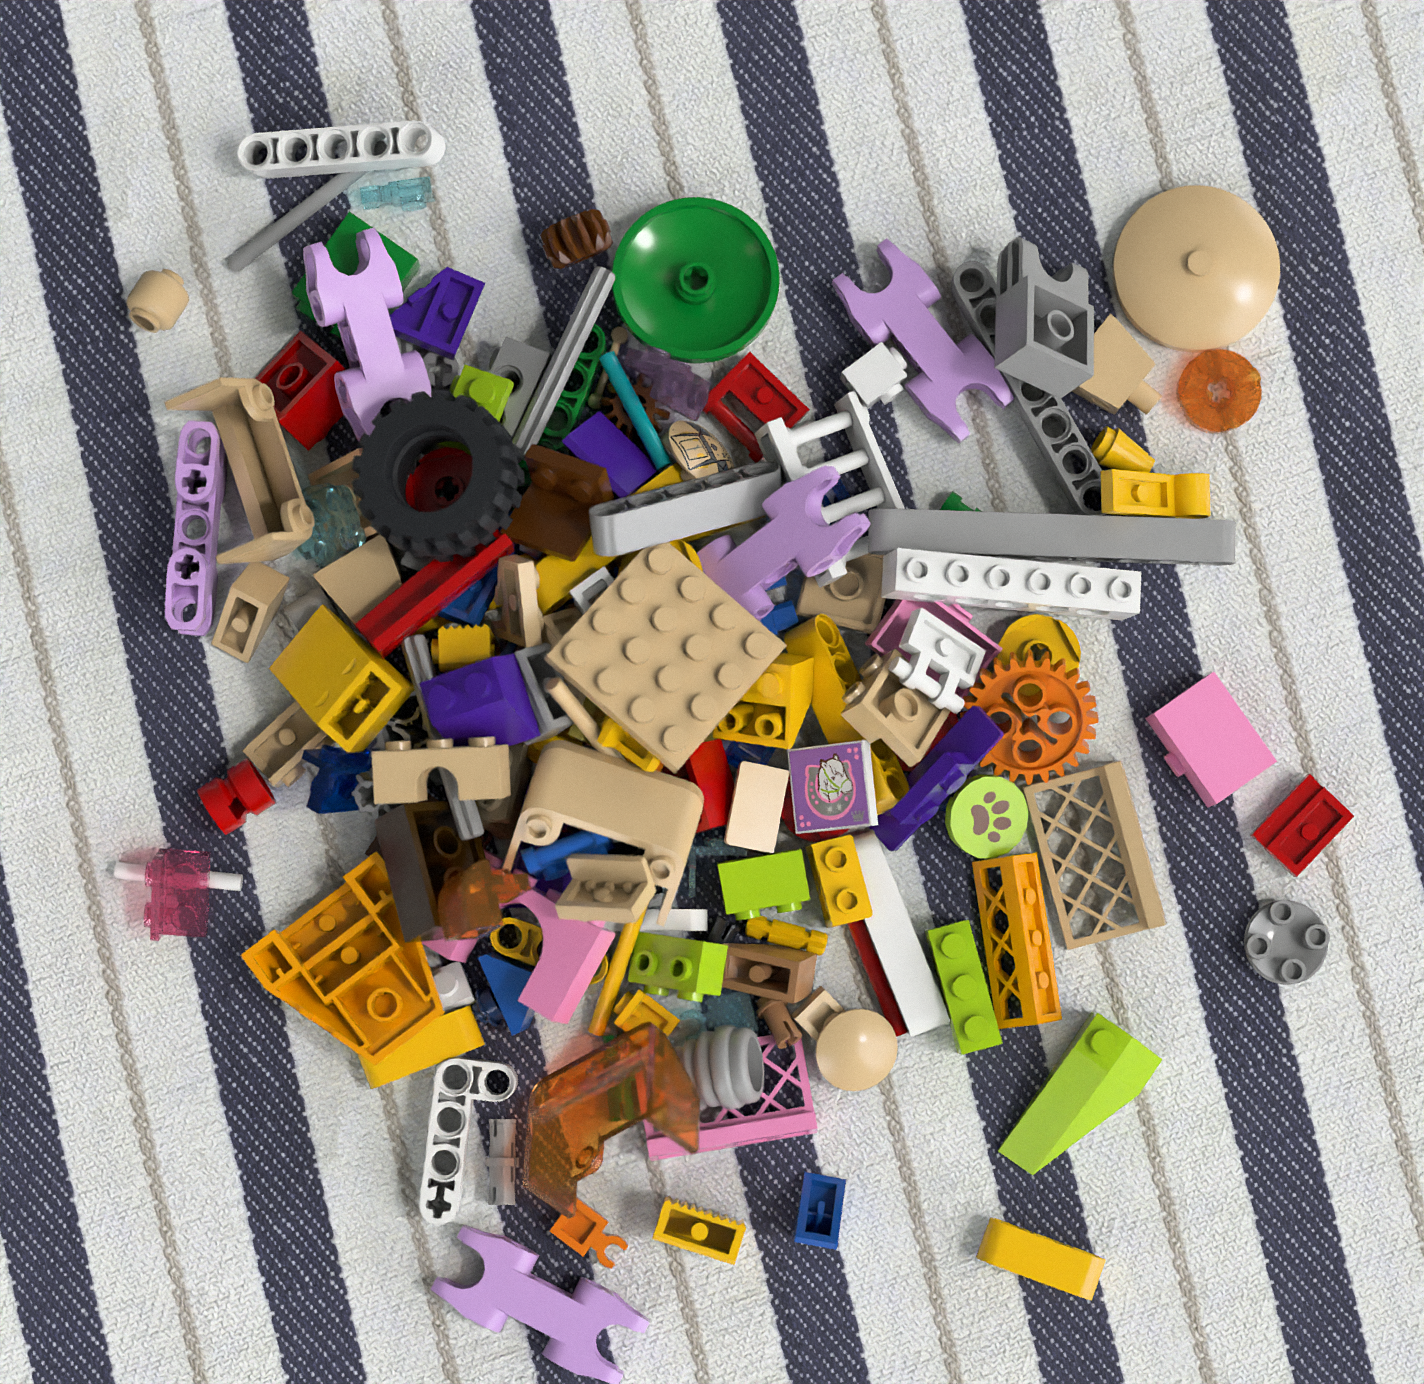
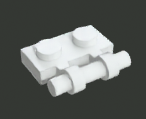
[889,608,986,714]

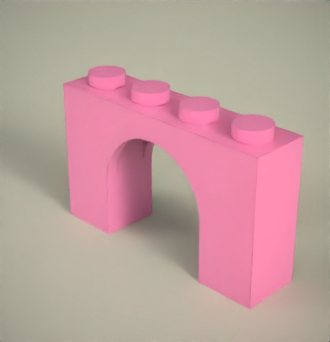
[422,849,616,1024]

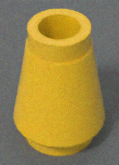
[1091,426,1155,472]

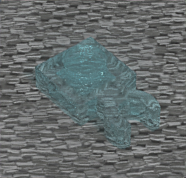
[360,176,435,211]
[679,991,759,1041]

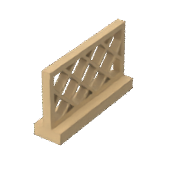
[1023,761,1167,950]

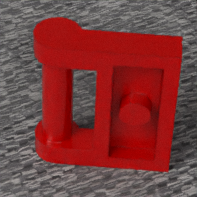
[697,352,810,463]

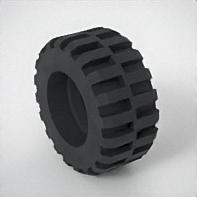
[352,390,524,562]

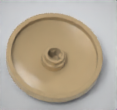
[1112,185,1280,353]

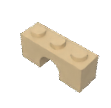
[372,737,511,804]

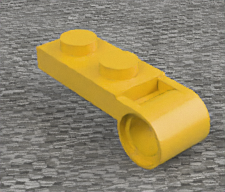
[1100,469,1211,519]

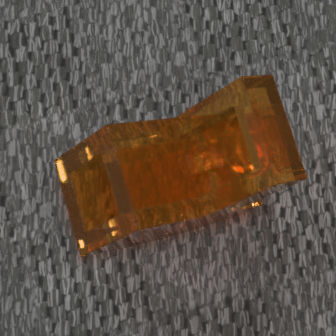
[438,859,531,941]

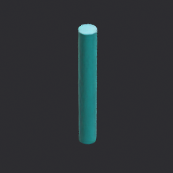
[599,351,672,470]

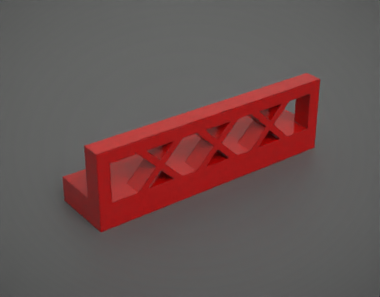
[355,529,514,659]

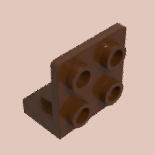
[501,444,615,562]

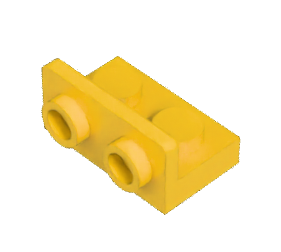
[805,835,873,928]

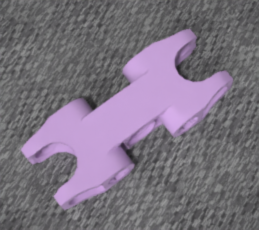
[303,228,431,441]
[832,238,1015,444]
[165,421,227,636]
[697,465,871,621]
[430,1225,650,1384]

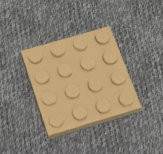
[544,542,787,773]

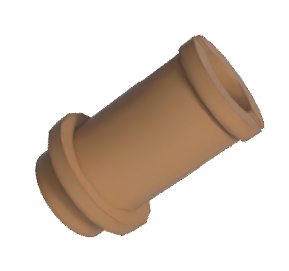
[756,997,802,1049]

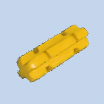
[745,916,828,956]

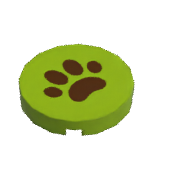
[945,774,1028,859]

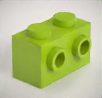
[717,848,810,921]
[628,932,728,1002]

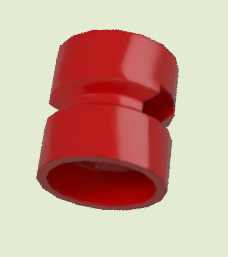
[197,757,277,835]

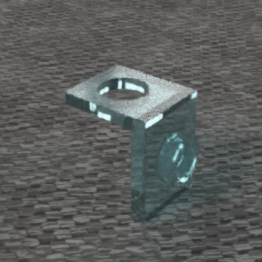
[689,838,747,898]

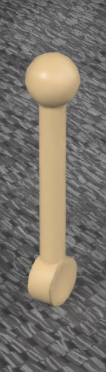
[587,327,628,409]

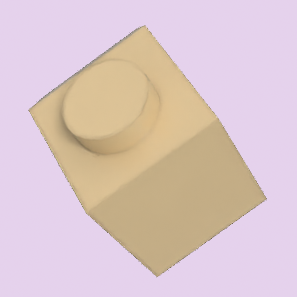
[211,562,290,664]

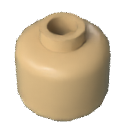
[126,269,189,333]

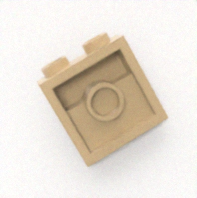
[841,648,951,767]

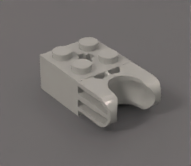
[994,237,1094,398]

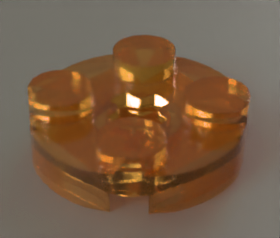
[1176,349,1262,434]

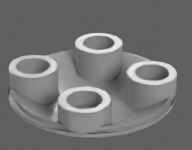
[1244,900,1330,985]

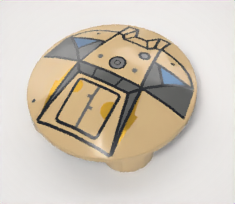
[662,420,735,482]

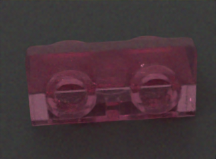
[144,848,210,941]

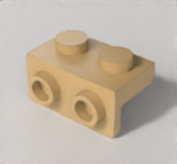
[242,700,336,788]
[555,853,656,924]

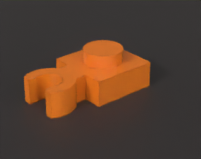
[549,1195,628,1268]

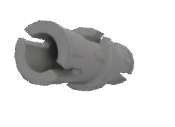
[485,1119,519,1205]

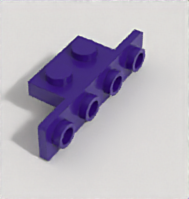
[868,706,1004,851]

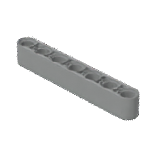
[950,261,1106,516]

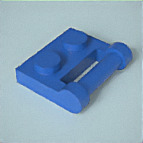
[521,830,616,881]

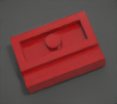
[1250,774,1354,877]

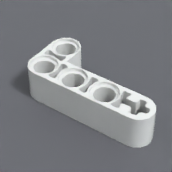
[419,1057,518,1225]

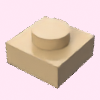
[791,986,845,1042]

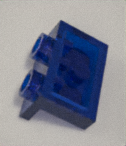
[302,745,372,814]

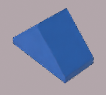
[478,951,535,1036]
[793,1172,846,1250]

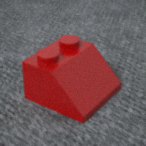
[255,331,346,451]
[661,739,735,834]

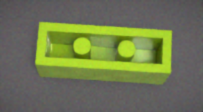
[924,920,1003,1055]

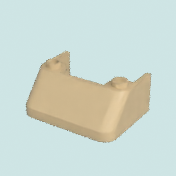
[165,378,315,564]
[501,740,704,927]

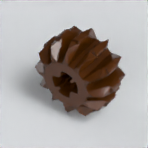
[540,209,613,269]
[599,373,670,443]

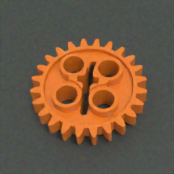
[960,650,1099,785]

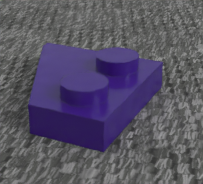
[389,267,485,360]

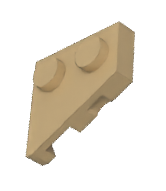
[491,555,544,648]

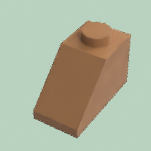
[722,943,817,1004]

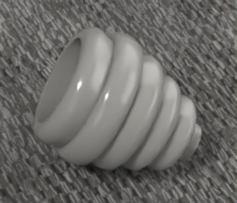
[661,1025,764,1110]

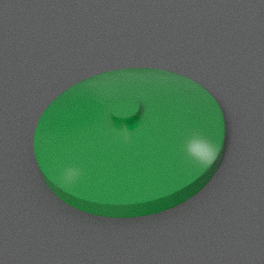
[612,197,780,364]

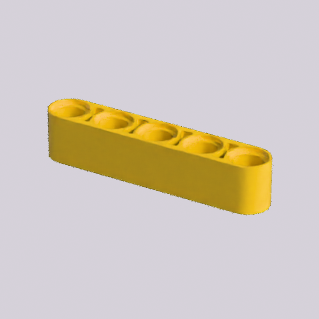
[535,462,684,616]
[784,613,910,816]

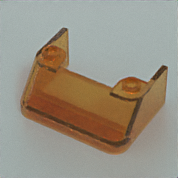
[522,1022,700,1219]

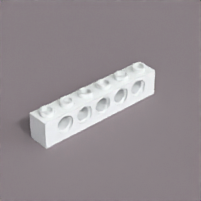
[881,548,1141,620]

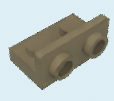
[475,742,533,839]

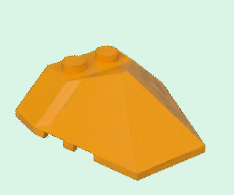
[240,851,445,1066]

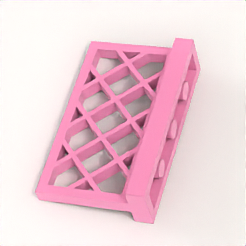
[634,1030,818,1161]

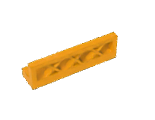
[972,853,1062,1029]

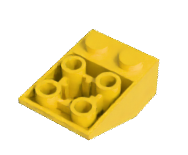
[269,604,414,753]

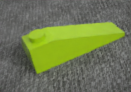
[997,1011,1162,1175]

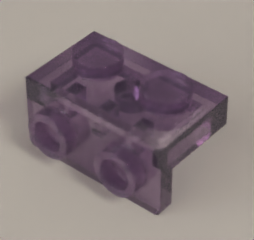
[623,346,711,421]

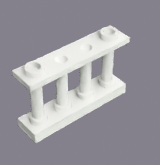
[754,391,905,588]

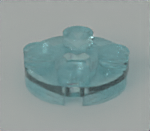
[297,483,366,569]

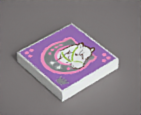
[787,740,878,834]

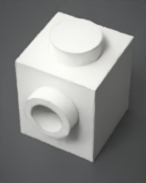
[840,342,908,409]

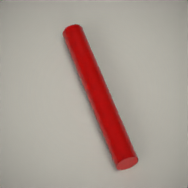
[847,919,908,1037]

